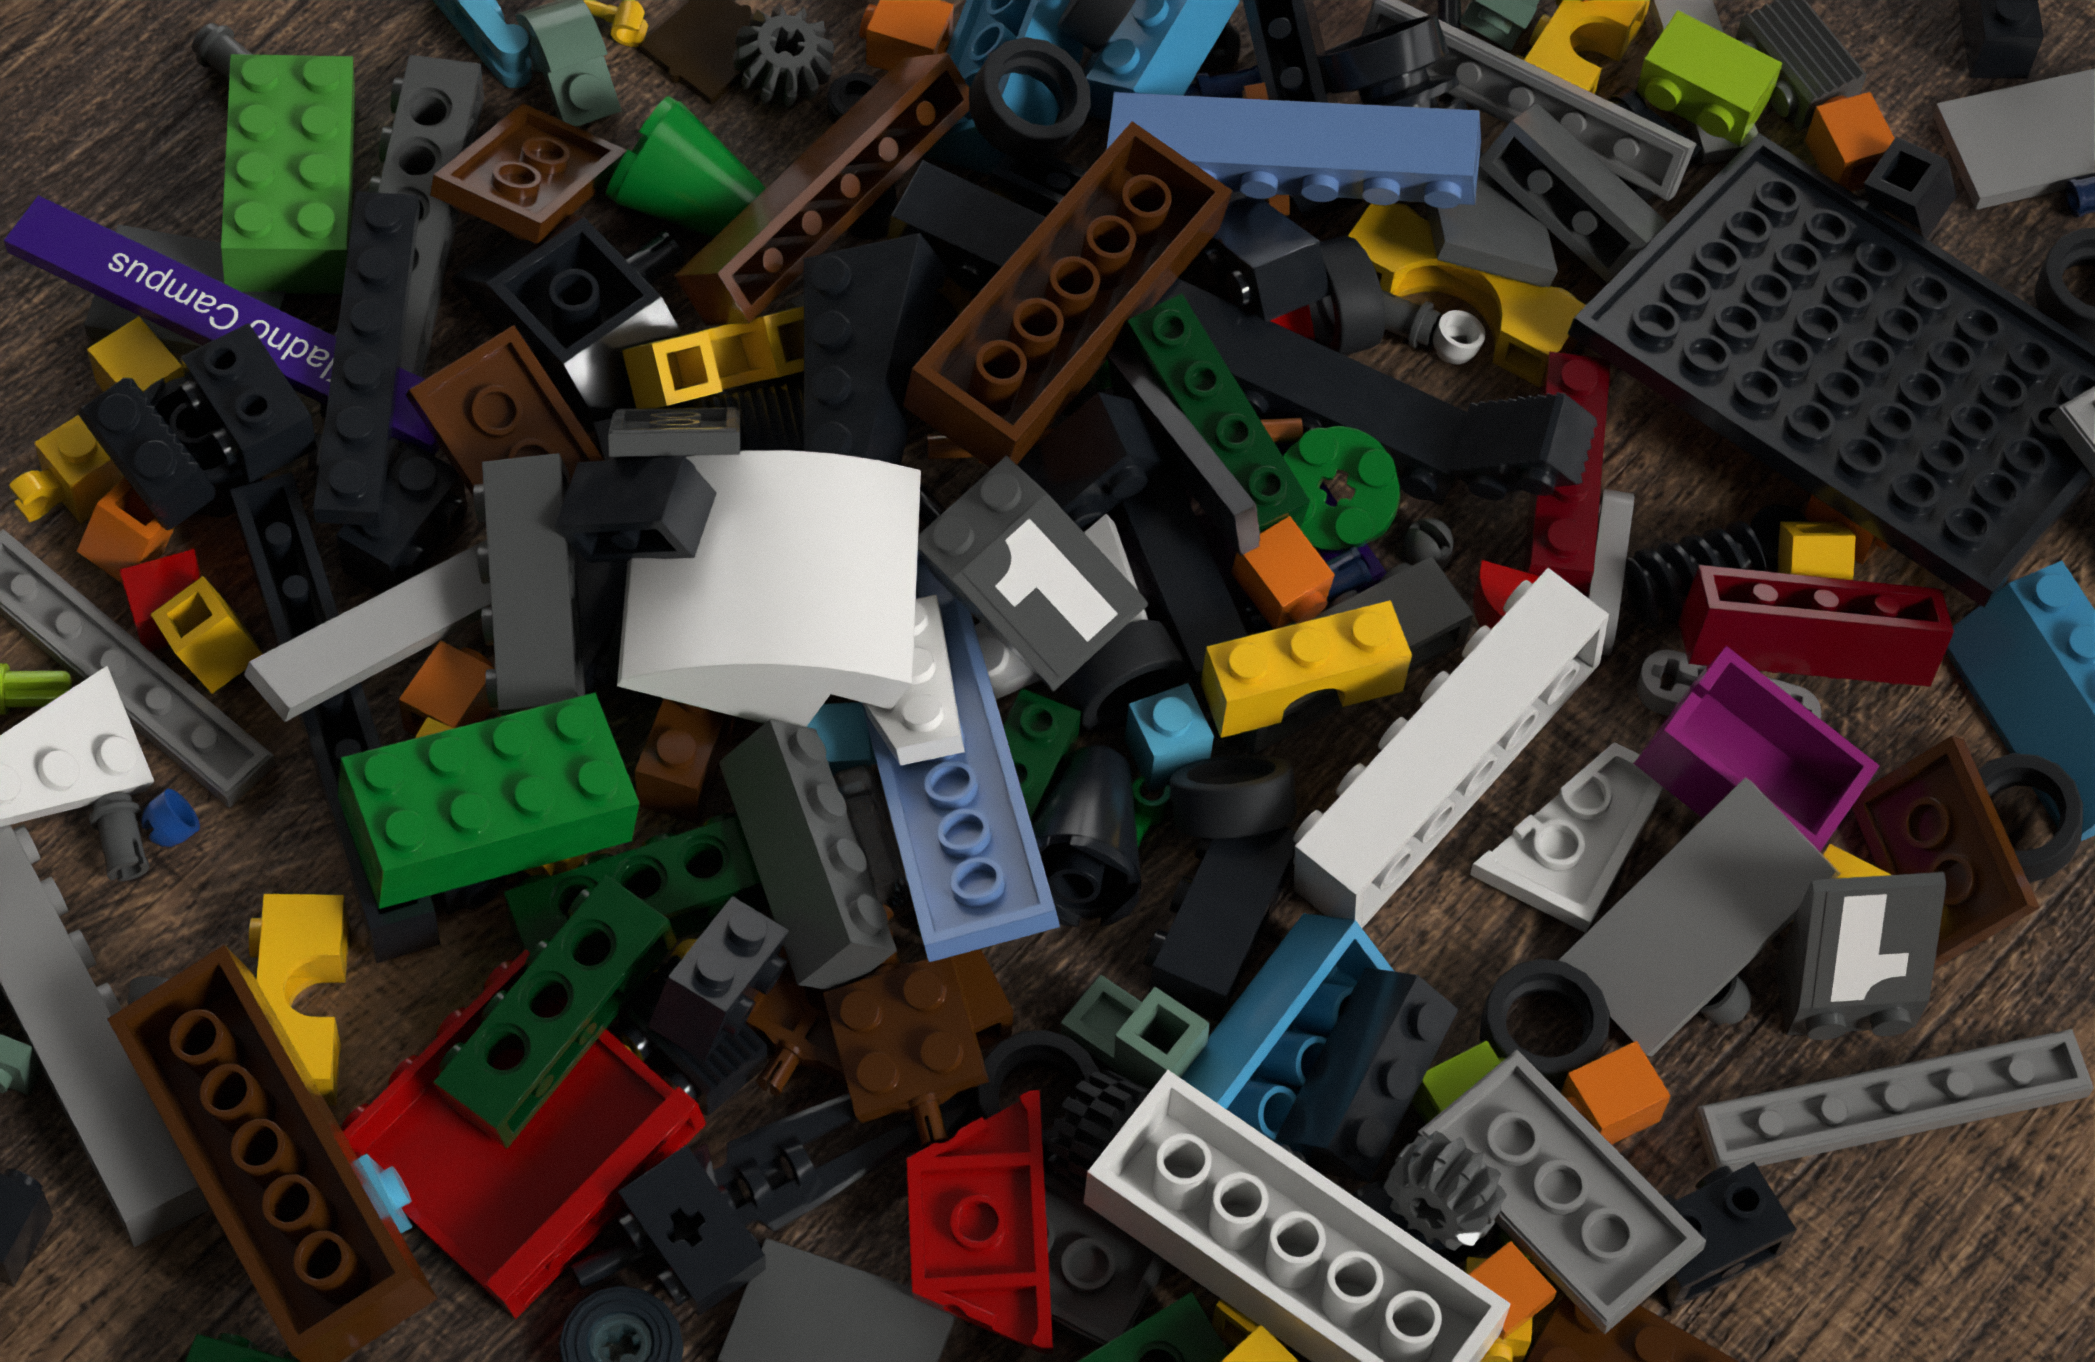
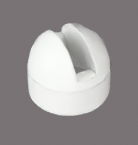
[1432,310,1485,365]

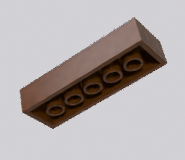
[903,121,1233,469]
[107,945,438,1362]

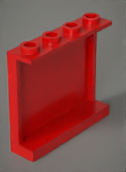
[340,949,707,1320]

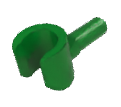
[1133,776,1171,848]

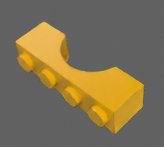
[1348,203,1586,388]

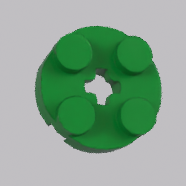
[1283,426,1400,554]

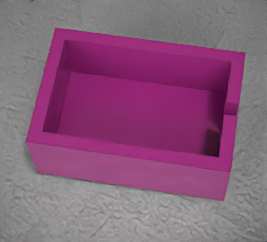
[1633,646,1880,851]

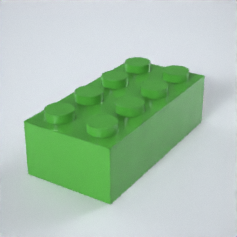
[221,54,356,294]

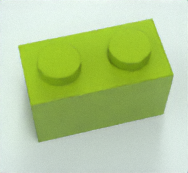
[1636,10,1783,147]

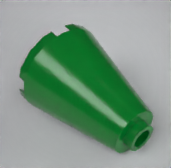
[606,96,766,239]

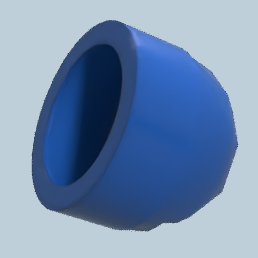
[141,789,200,847]

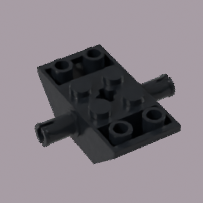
[452,215,685,431]

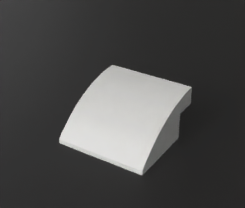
[617,450,921,727]

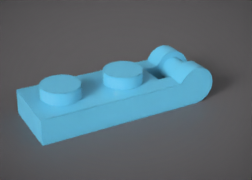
[433,0,532,88]

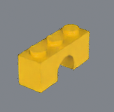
[1516,0,1650,94]
[622,306,804,409]
[1201,600,1412,738]
[249,894,350,1105]

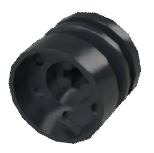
[1318,14,1468,110]

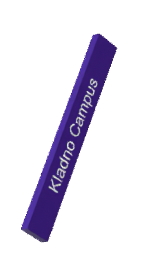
[4,195,440,456]

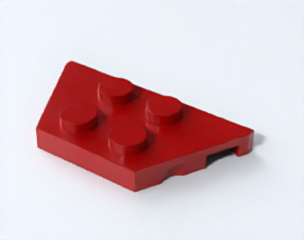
[907,1090,1054,1354]

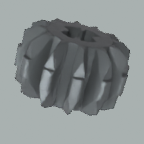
[732,2,835,109]
[1384,1131,1507,1251]

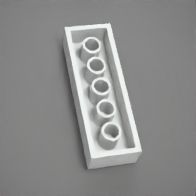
[1293,568,1609,928]
[1084,1070,1511,1362]

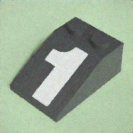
[918,455,1149,692]
[1774,872,1946,1040]

